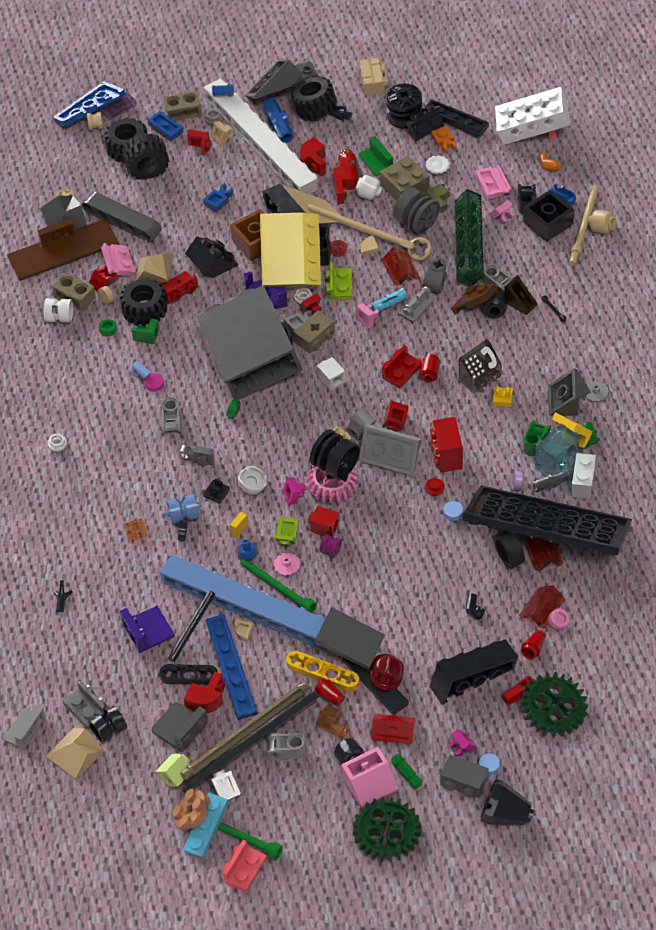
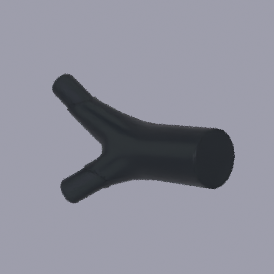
[54,580,73,612]

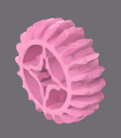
[306,465,358,505]

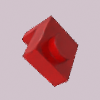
[187,129,212,156]

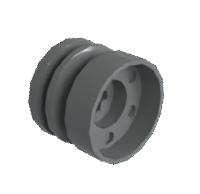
[393,187,440,234]

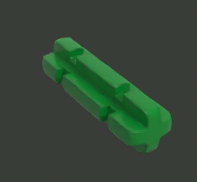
[391,754,422,789]

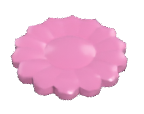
[273,553,301,576]

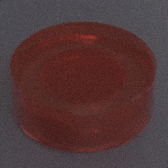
[331,240,347,257]

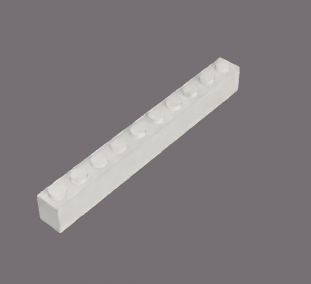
[204,78,318,194]

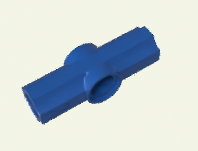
[263,98,294,143]

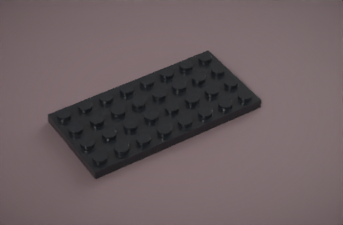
[463,485,632,556]

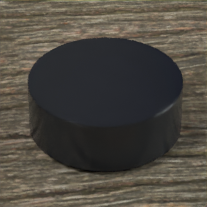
[178,521,188,541]

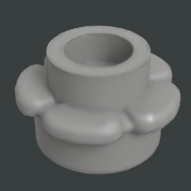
[205,109,222,124]

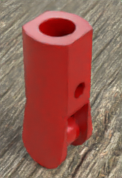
[501,676,532,706]

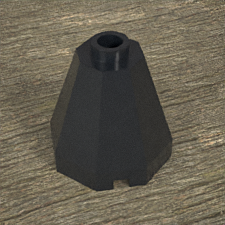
[480,778,534,825]

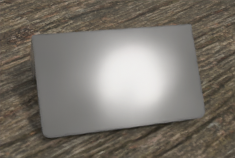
[4,705,46,750]

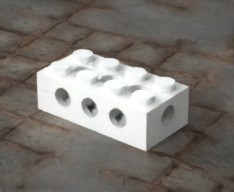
[495,87,570,144]

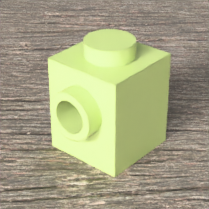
[156,754,190,787]

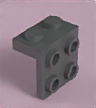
[152,702,208,752]

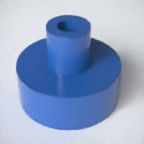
[237,539,257,560]

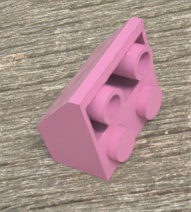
[341,747,399,808]

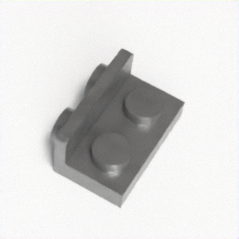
[63,681,107,730]

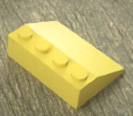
[260,213,321,289]

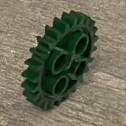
[521,672,588,738]
[352,796,421,862]

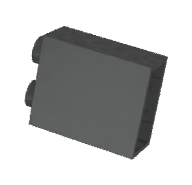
[196,285,303,400]

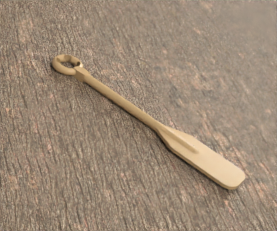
[284,186,432,261]

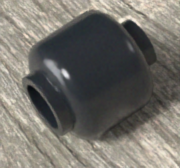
[483,291,507,318]
[334,738,365,764]

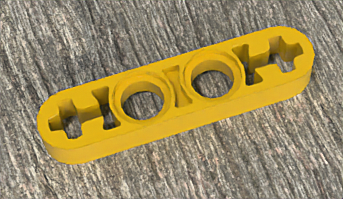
[286,651,360,692]

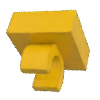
[493,386,513,407]

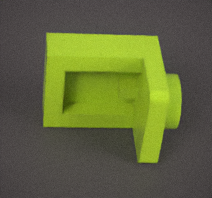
[274,517,299,546]

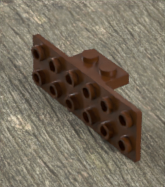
[7,218,119,280]

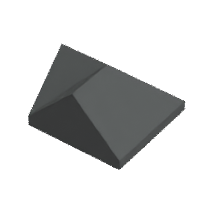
[40,195,87,230]
[548,368,591,416]

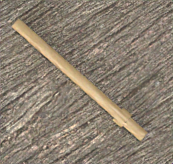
[568,185,599,266]

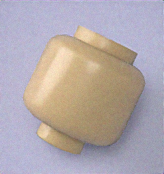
[588,210,616,234]

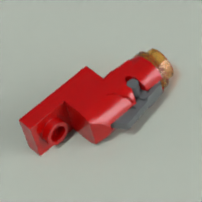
[333,149,363,204]

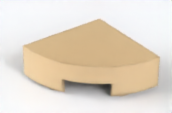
[361,235,379,256]
[234,618,255,643]

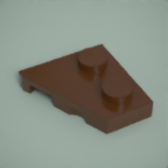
[451,283,498,314]

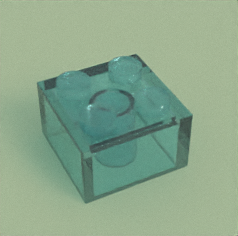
[535,423,579,476]

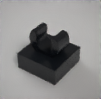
[203,478,230,504]

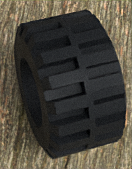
[291,76,337,120]
[104,117,148,163]
[123,133,169,180]
[120,278,167,326]

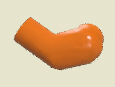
[538,153,561,171]

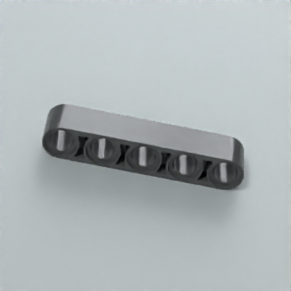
[82,192,162,242]

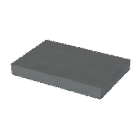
[314,607,385,670]

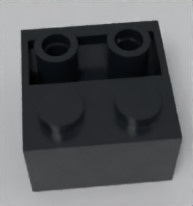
[185,236,239,278]

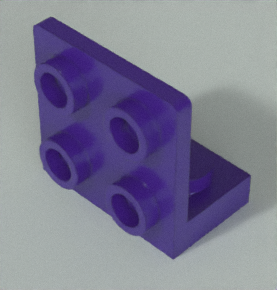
[120,606,175,653]

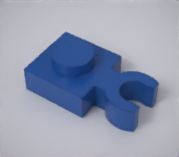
[203,183,234,212]

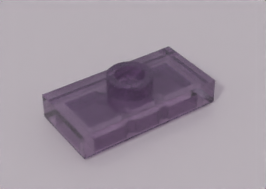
[99,92,137,121]

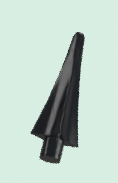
[328,106,352,121]

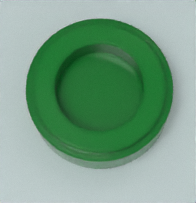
[99,319,117,337]
[226,399,241,418]

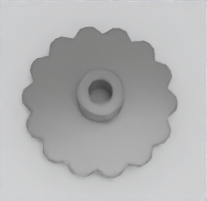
[584,381,609,402]

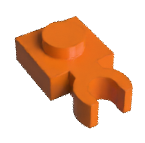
[431,126,456,154]

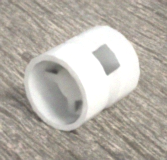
[44,298,73,323]

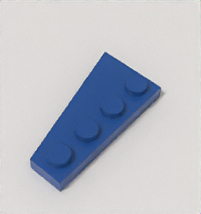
[53,82,126,127]

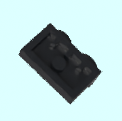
[406,105,444,141]

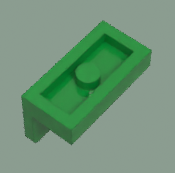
[358,136,393,176]

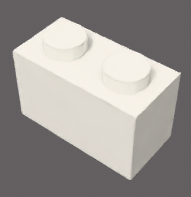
[571,453,596,499]

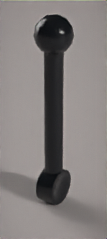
[541,295,567,322]

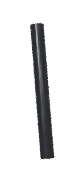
[168,590,215,662]

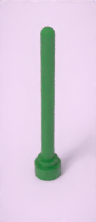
[240,559,317,613]
[217,822,283,861]

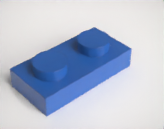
[147,111,184,141]

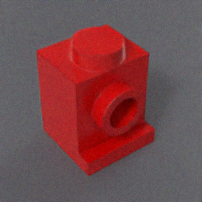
[383,400,409,432]

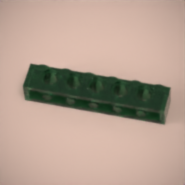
[455,189,484,287]

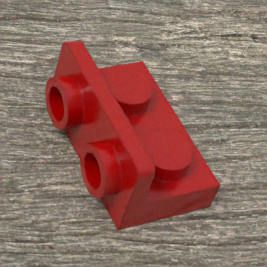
[162,271,198,304]
[381,345,422,389]

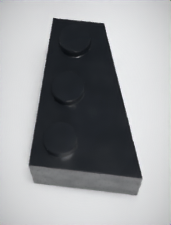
[261,184,306,214]

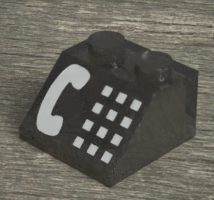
[459,339,502,394]

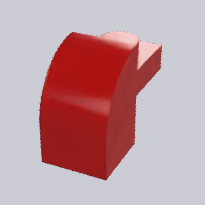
[300,137,326,177]
[183,672,225,714]

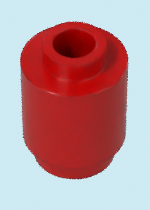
[419,354,440,382]

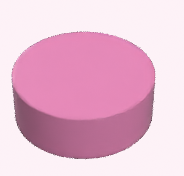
[548,608,569,630]

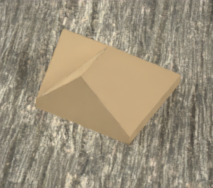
[135,252,174,283]
[46,728,104,779]

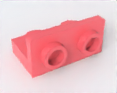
[222,840,267,893]

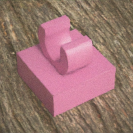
[489,199,514,223]
[356,303,379,329]

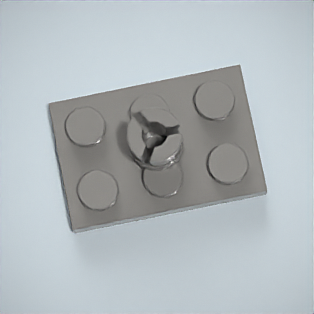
[359,424,421,476]

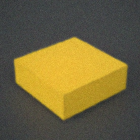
[230,512,248,538]

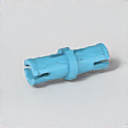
[371,288,408,312]

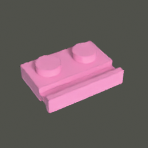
[475,165,512,200]
[101,243,135,277]

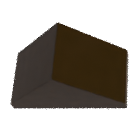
[504,275,538,315]

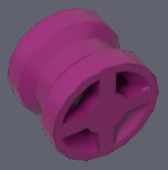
[320,534,342,557]

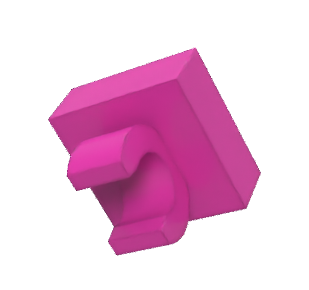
[282,477,307,505]
[449,729,477,756]

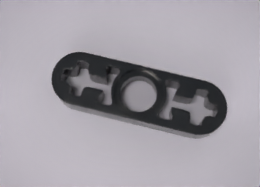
[159,664,218,685]

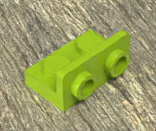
[326,262,352,300]

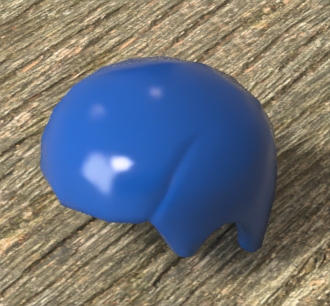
[551,183,576,206]

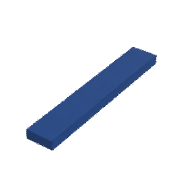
[205,614,257,720]

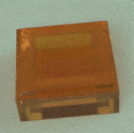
[123,518,148,542]

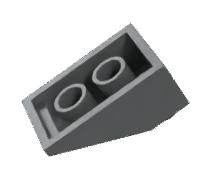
[245,59,303,99]

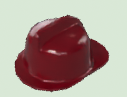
[370,654,404,691]

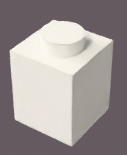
[317,357,346,391]

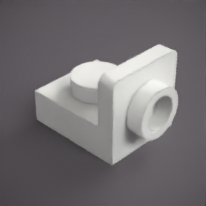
[209,770,241,800]

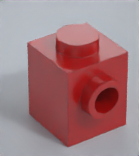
[308,506,340,538]

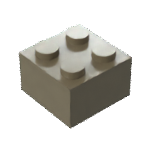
[380,156,430,201]

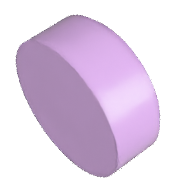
[513,471,523,491]

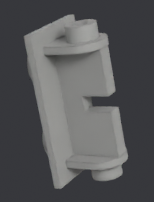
[399,287,435,322]

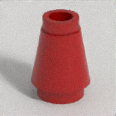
[521,630,546,659]
[314,678,345,706]

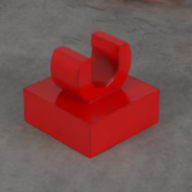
[300,293,321,315]

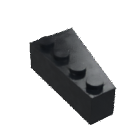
[430,639,518,705]

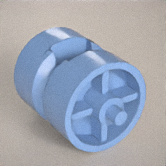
[164,494,202,525]

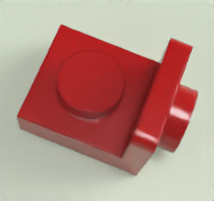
[89,266,120,292]

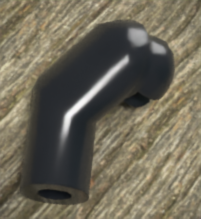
[465,593,485,619]

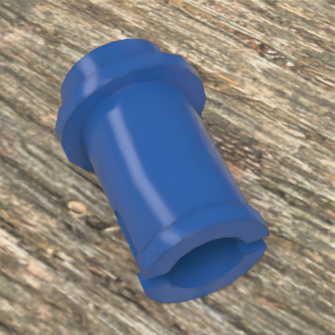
[212,83,234,97]

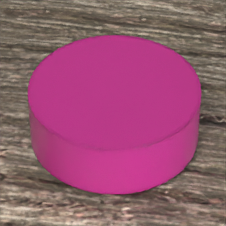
[145,373,164,392]

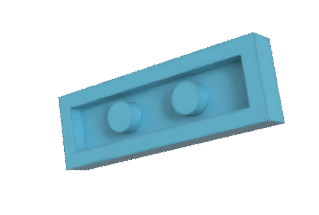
[183,793,229,859]

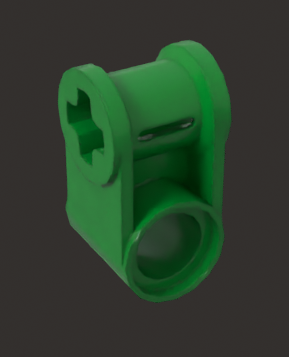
[523,420,552,456]

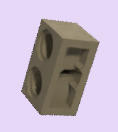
[164,90,202,121]
[52,272,96,312]

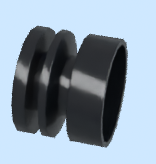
[386,83,422,129]
[309,429,360,480]

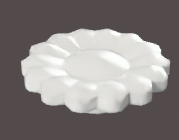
[426,155,450,174]

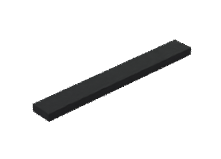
[182,691,319,794]

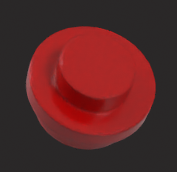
[425,478,445,496]

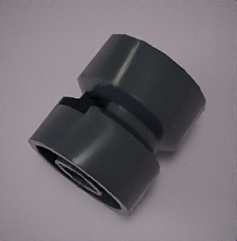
[88,706,127,743]

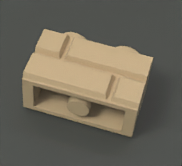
[360,58,387,95]

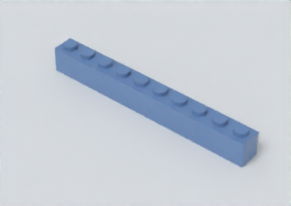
[160,555,337,656]

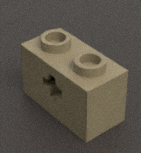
[293,310,335,353]

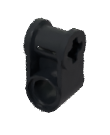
[518,184,536,215]

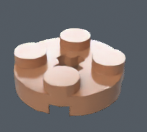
[172,789,210,832]

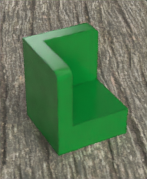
[132,319,160,344]

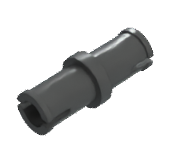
[532,468,573,492]

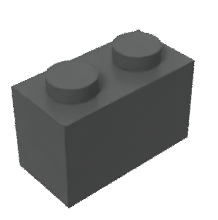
[440,755,489,798]

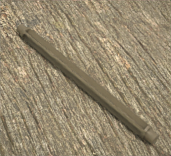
[180,682,310,780]

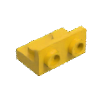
[552,412,593,448]

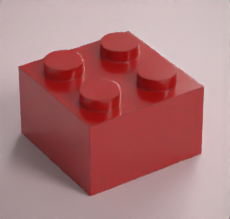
[430,417,463,473]

